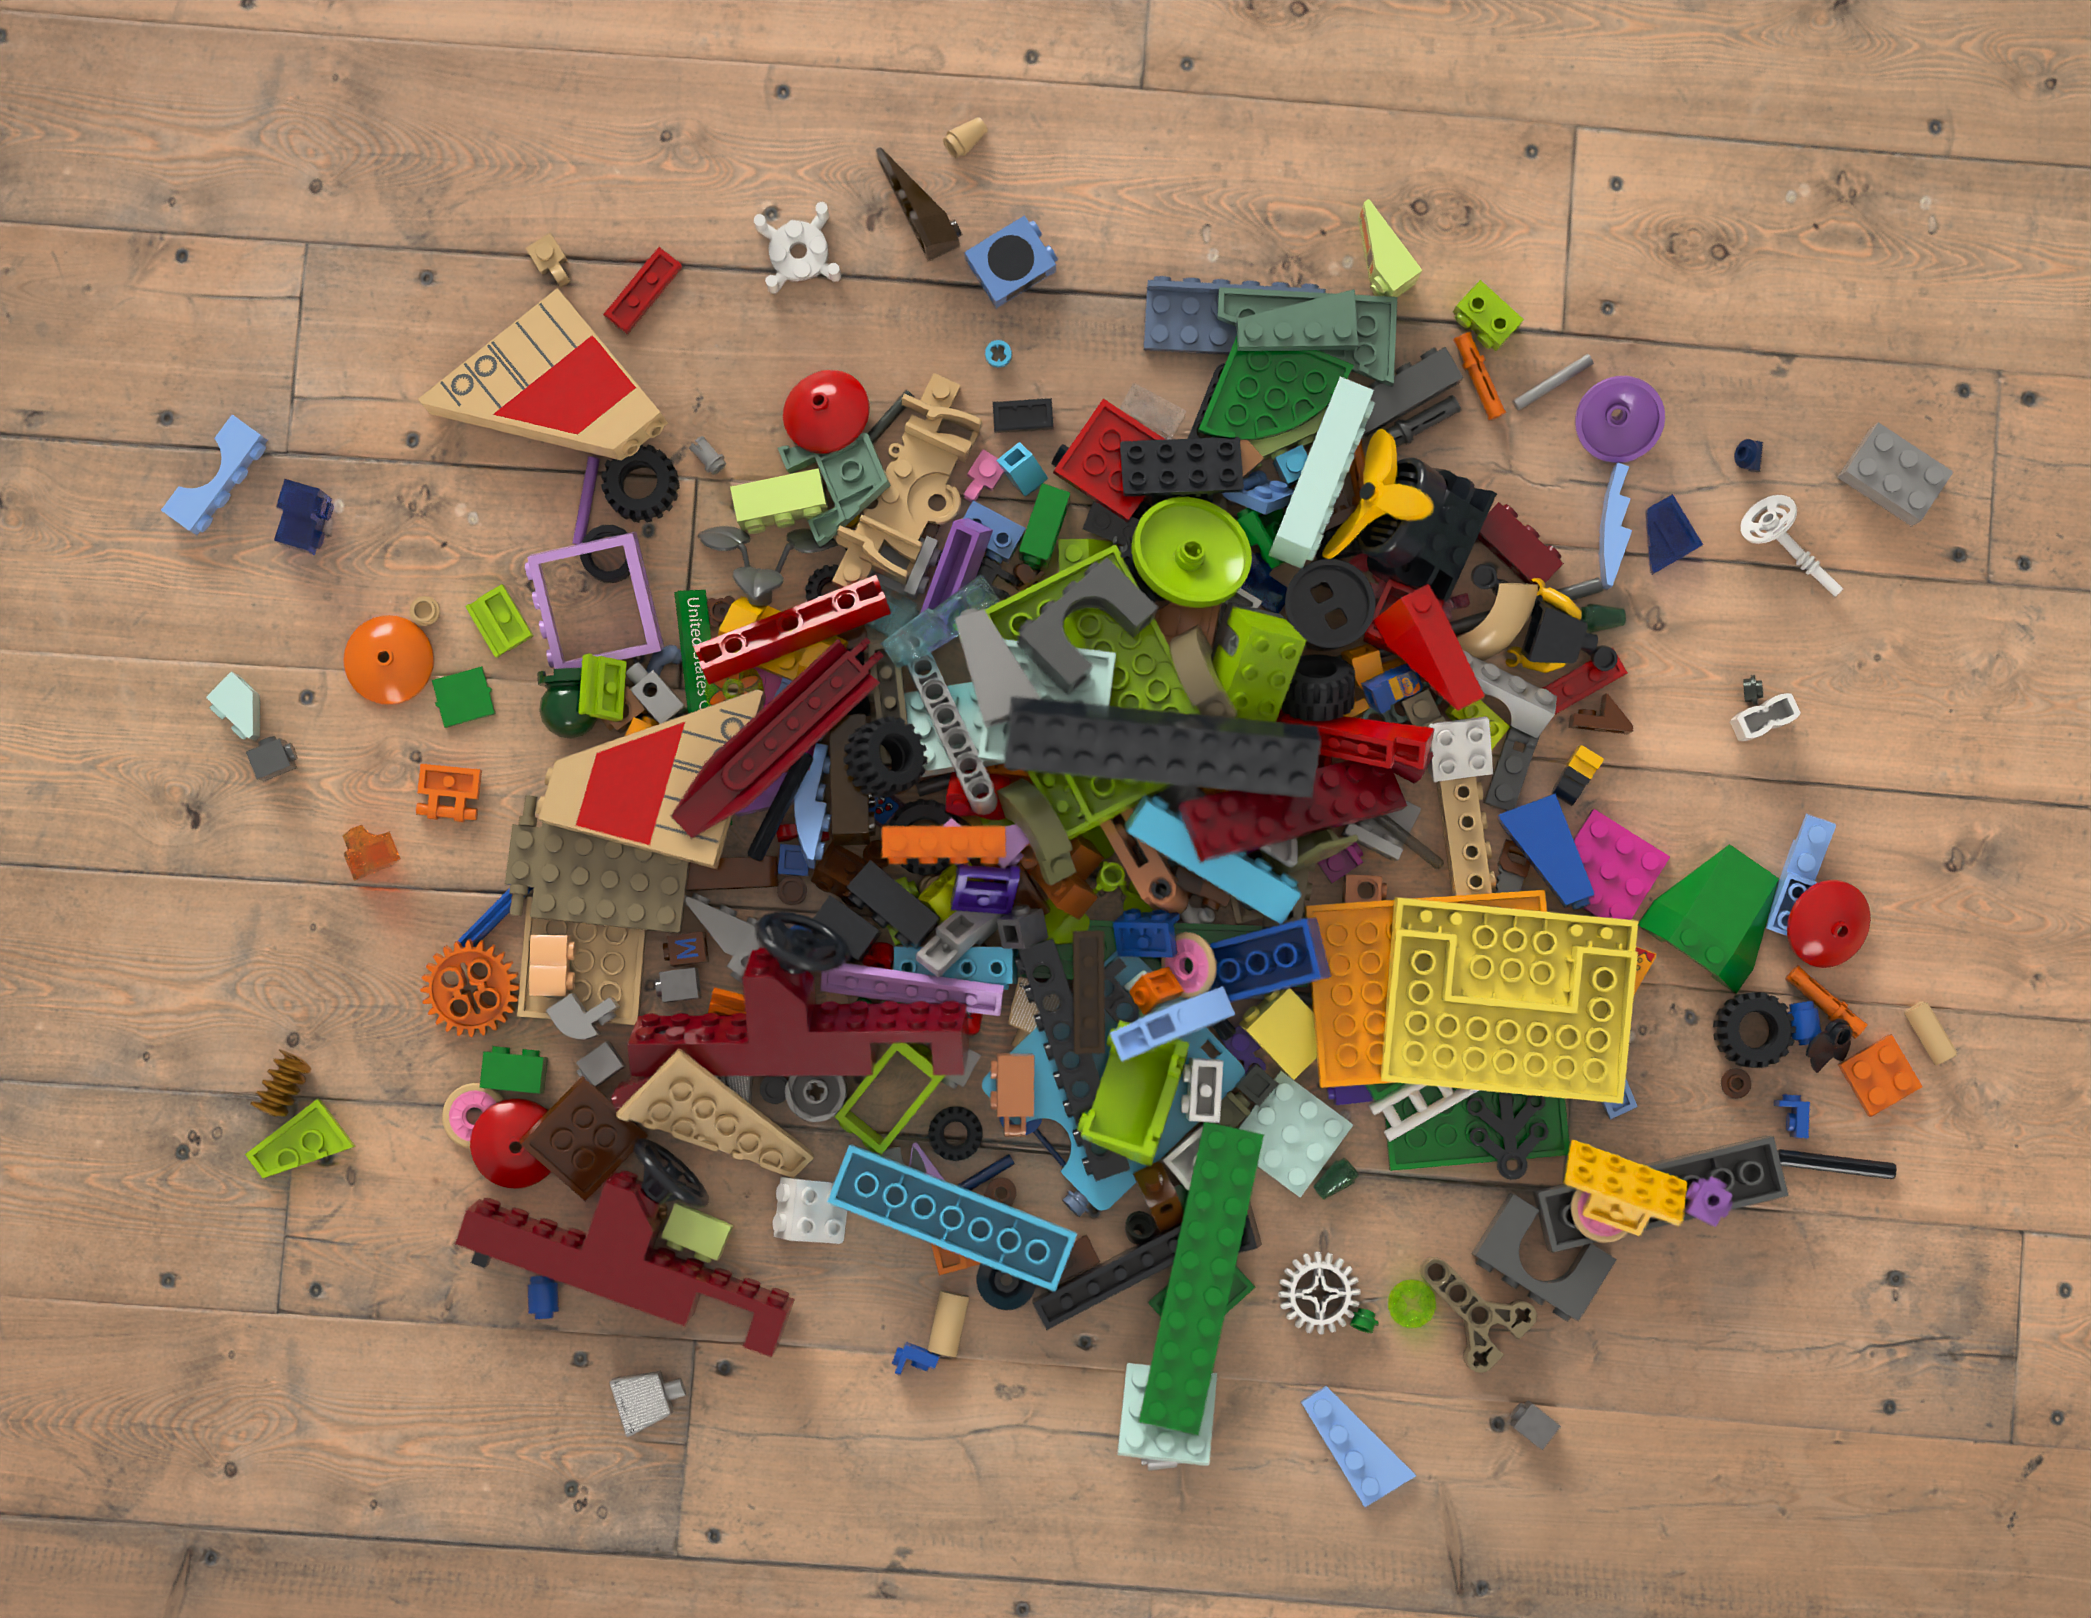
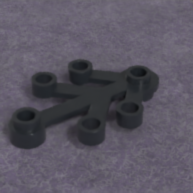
[1466,1092,1549,1180]

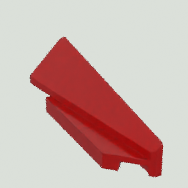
[1281,713,1434,770]

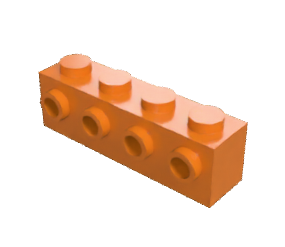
[882,826,1006,864]

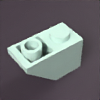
[206,672,260,741]

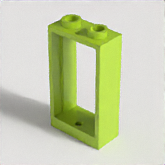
[835,1043,946,1155]

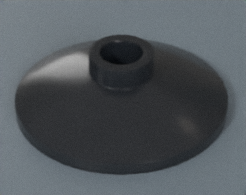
[976,1263,1036,1310]

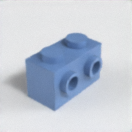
[963,500,1026,564]

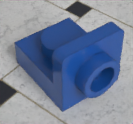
[1774,1094,1810,1138]
[892,1342,940,1375]

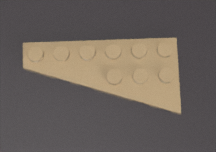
[617,1049,814,1178]

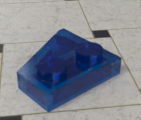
[1645,494,1703,575]

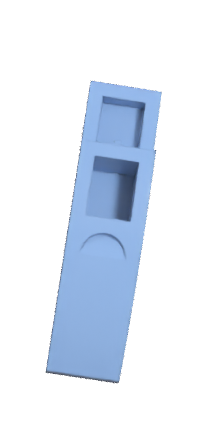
[794,743,832,869]
[1766,813,1836,936]
[1110,987,1235,1062]

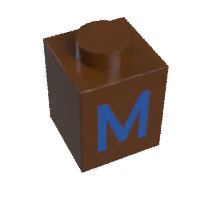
[663,931,709,966]

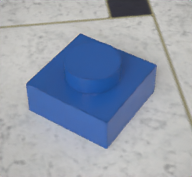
[778,844,809,877]

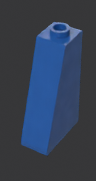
[1498,794,1595,910]

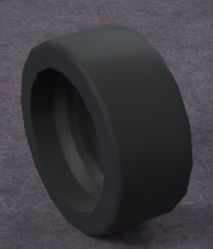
[580,525,630,583]

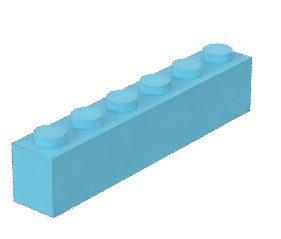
[1125,794,1302,925]

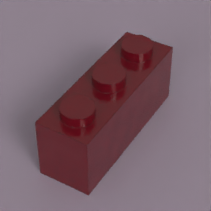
[1477,502,1564,591]

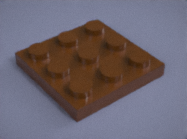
[519,1075,648,1201]

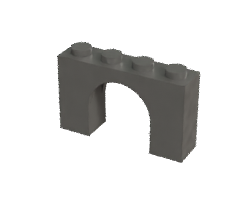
[1017,558,1158,695]
[1472,1193,1617,1322]

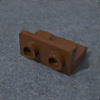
[811,841,884,908]

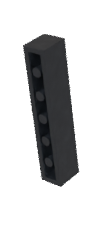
[1032,1224,1181,1330]

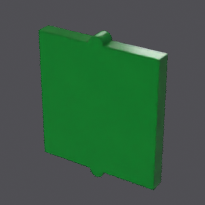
[432,666,496,728]

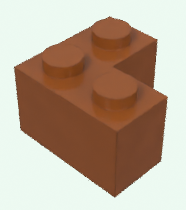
[1030,835,1104,920]

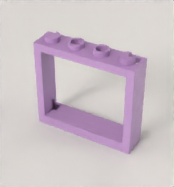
[525,531,664,669]

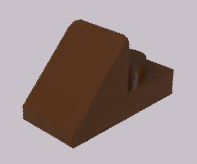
[1568,693,1634,735]

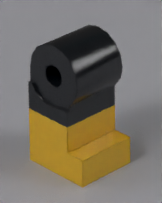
[1551,745,1604,806]

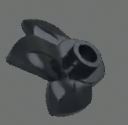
[1806,1018,1853,1073]

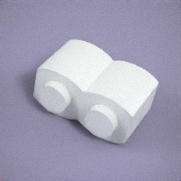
[1730,693,1801,741]

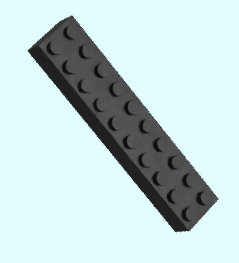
[1004,696,1321,797]

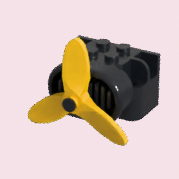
[1322,429,1497,602]

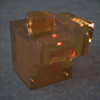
[343,825,401,881]

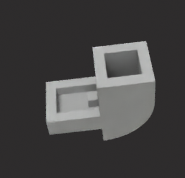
[546,993,620,1039]

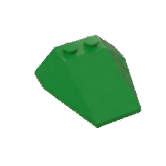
[1638,844,1779,994]

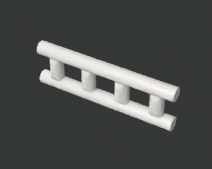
[1368,1083,1479,1142]

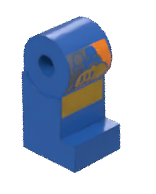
[1361,664,1423,714]

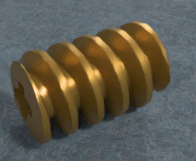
[250,1049,312,1117]

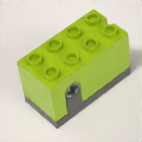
[1211,601,1307,722]

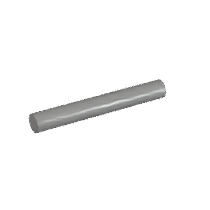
[1513,354,1594,411]

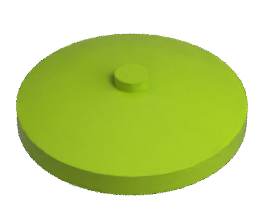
[1132,497,1252,608]

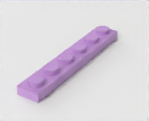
[820,963,1004,1016]

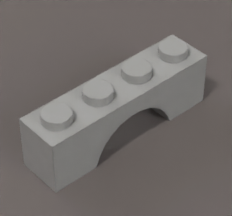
[1431,651,1557,738]

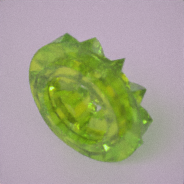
[1388,1279,1436,1328]

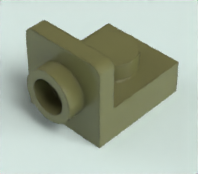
[1210,1091,1251,1128]

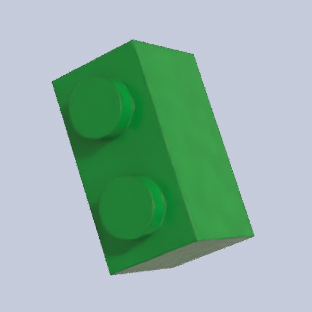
[479,1046,548,1094]

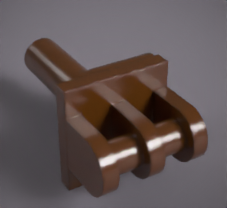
[1013,563,1045,592]

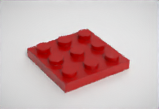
[1053,398,1166,523]

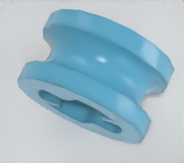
[985,340,1012,368]

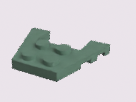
[778,432,891,547]

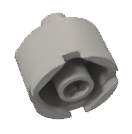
[785,1076,848,1122]

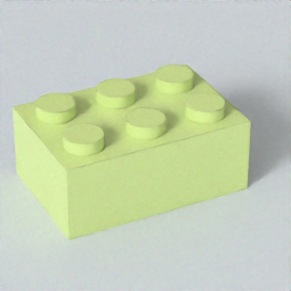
[730,468,829,534]

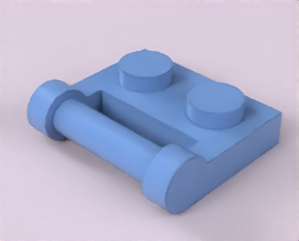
[1222,470,1294,515]

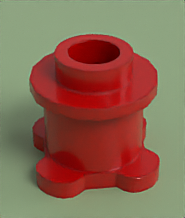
[862,942,894,970]

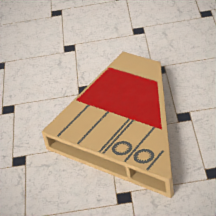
[418,288,668,461]
[536,690,766,869]

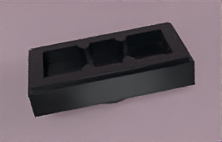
[992,398,1054,433]

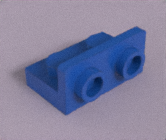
[1113,908,1180,958]

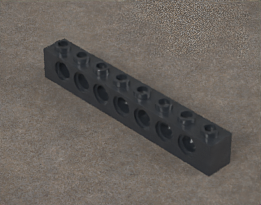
[1014,938,1130,1181]

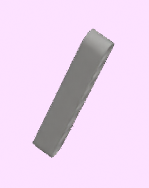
[898,630,997,815]

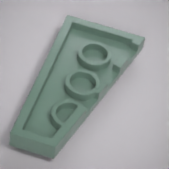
[1236,289,1358,351]

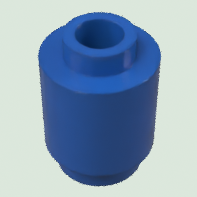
[1787,1001,1822,1046]
[527,1276,559,1319]

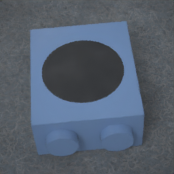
[964,215,1058,308]

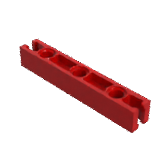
[693,575,891,685]

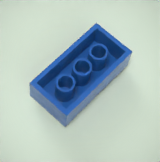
[1208,918,1331,1003]

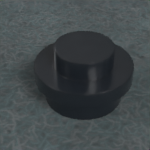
[760,1076,788,1104]

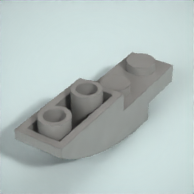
[916,911,1012,978]

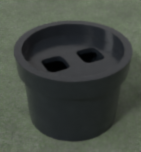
[1285,559,1375,651]

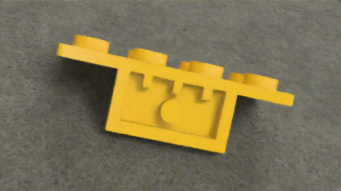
[1564,1140,1687,1236]

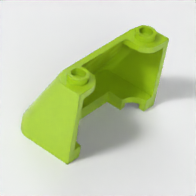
[1078,1021,1189,1167]

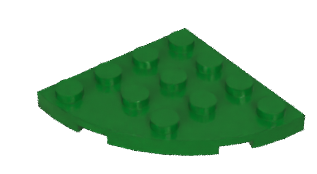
[1198,336,1354,440]

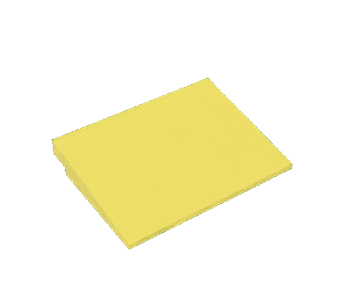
[1381,897,1638,1104]

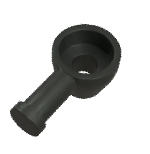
[1125,1211,1158,1244]

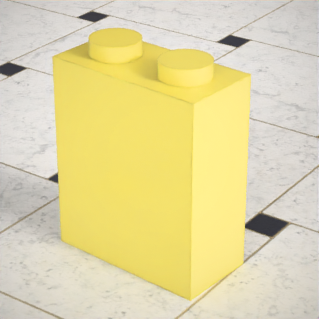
[1239,988,1317,1080]

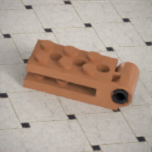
[1100,804,1189,914]

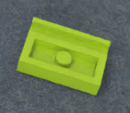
[465,584,534,658]
[579,653,627,722]

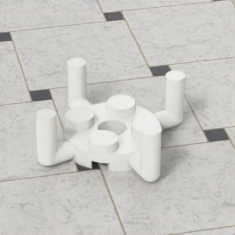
[754,202,841,294]

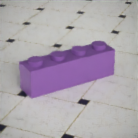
[914,518,993,643]

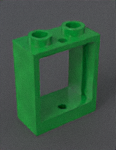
[1019,483,1071,571]

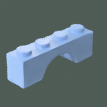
[161,415,268,535]

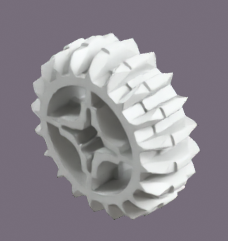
[1278,1252,1360,1335]

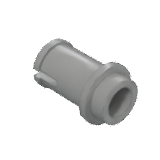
[689,436,726,475]

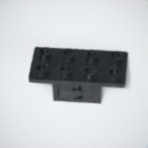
[1120,437,1244,506]

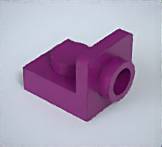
[1317,842,1364,884]

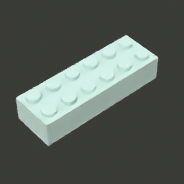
[1269,377,1375,569]

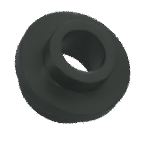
[1743,675,1763,705]

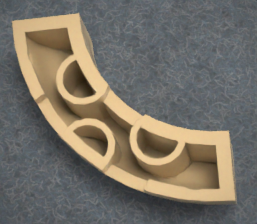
[1457,583,1538,661]

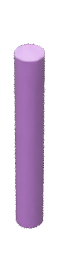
[572,456,600,545]

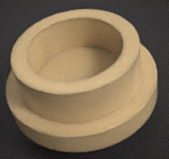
[410,596,440,626]

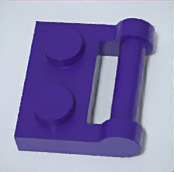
[950,864,1020,914]

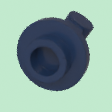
[1734,439,1763,472]

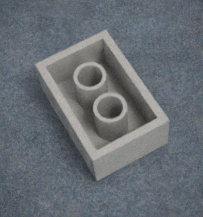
[1837,422,1953,527]

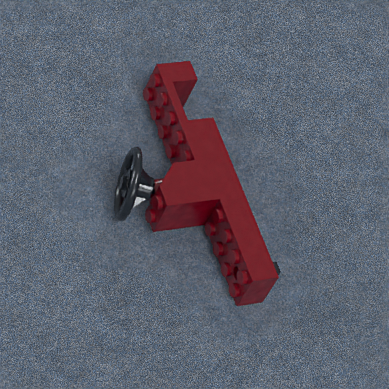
[627,912,969,1076]
[455,1138,795,1358]

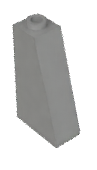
[955,608,1041,728]

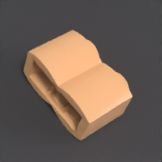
[529,935,576,996]

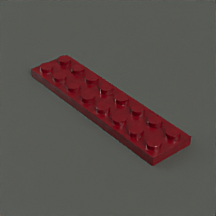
[1178,760,1408,863]

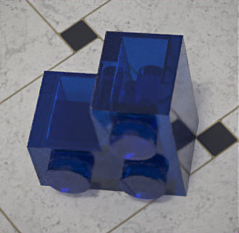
[274,479,334,555]

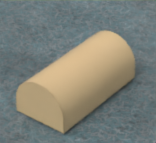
[1904,1001,1957,1065]
[927,1290,970,1357]

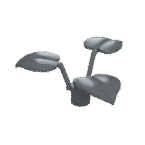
[698,526,838,606]

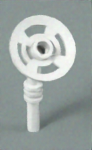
[1741,495,1843,597]

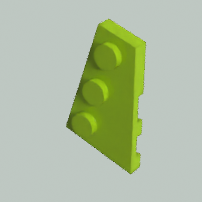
[245,1099,356,1178]

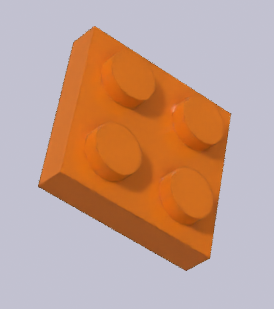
[1838,1034,1923,1117]

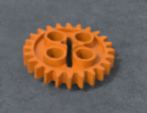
[420,939,520,1037]

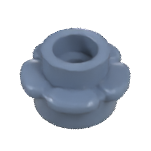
[1062,1190,1090,1217]

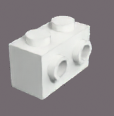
[1181,1058,1223,1122]

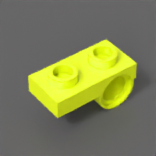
[1445,700,1510,750]

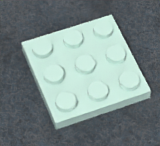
[905,682,1004,777]
[1238,1071,1353,1197]
[1117,1363,1217,1466]

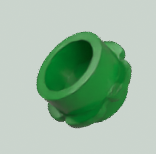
[1350,1308,1379,1333]

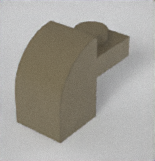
[1400,689,1446,752]

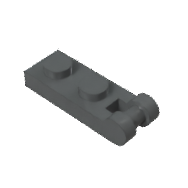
[1484,725,1540,811]

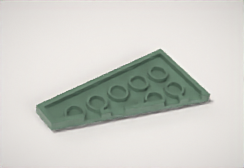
[1217,287,1397,387]

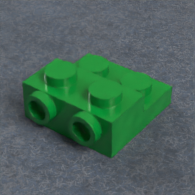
[1236,507,1286,569]

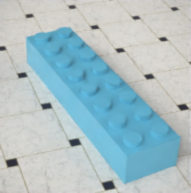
[827,1144,1077,1292]

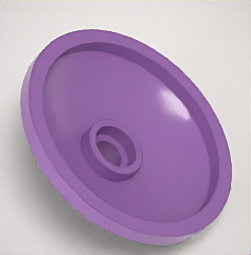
[1575,376,1665,463]

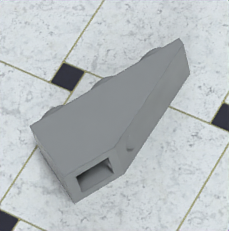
[685,893,758,956]

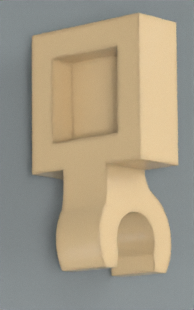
[525,233,571,288]

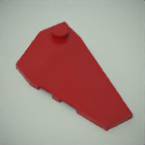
[1373,584,1485,711]

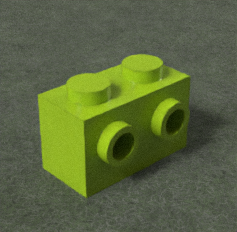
[1453,280,1524,351]

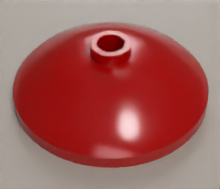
[783,370,870,454]
[1787,880,1871,968]
[470,1098,551,1189]

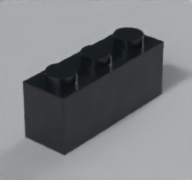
[847,860,940,949]

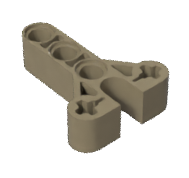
[1420,1257,1537,1373]

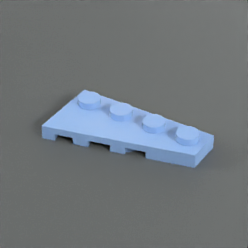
[1300,1386,1416,1507]

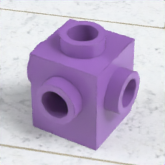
[1684,1176,1733,1227]

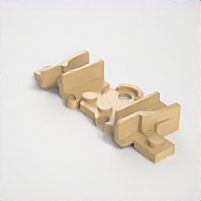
[832,373,982,588]

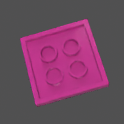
[1545,809,1670,920]

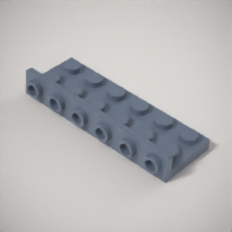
[1144,276,1326,355]

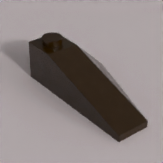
[876,147,962,261]

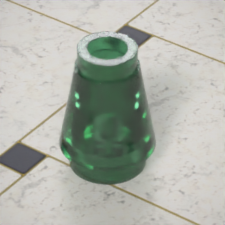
[1580,604,1626,633]
[1313,1157,1359,1200]

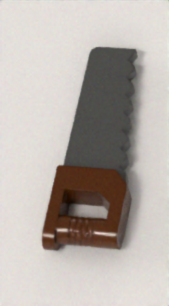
[1495,839,1531,893]

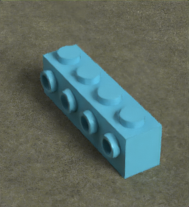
[894,947,1018,990]

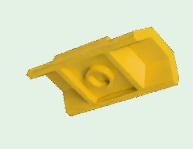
[718,596,848,681]

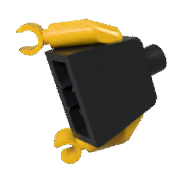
[1505,578,1598,673]

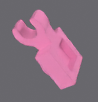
[964,449,1004,503]

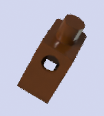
[1133,1161,1184,1233]

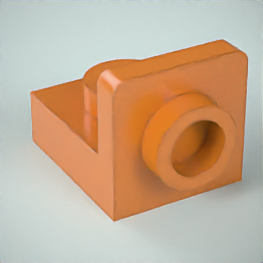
[1129,967,1184,1015]

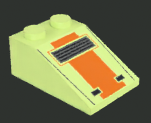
[1358,199,1422,297]

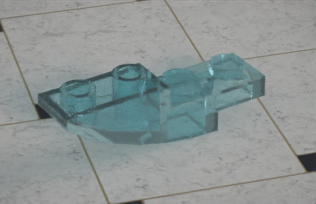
[880,575,1000,668]

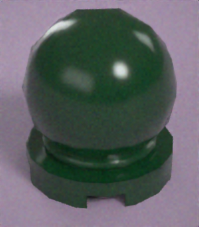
[537,668,598,739]

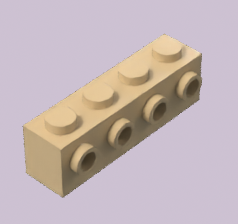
[1436,776,1496,896]

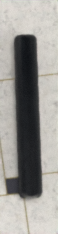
[747,752,813,861]
[1778,1149,1897,1179]

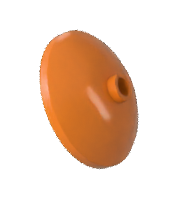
[344,615,434,705]

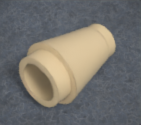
[943,117,988,158]

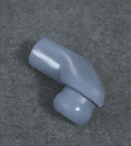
[646,645,682,676]

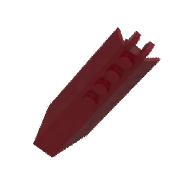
[671,637,884,839]

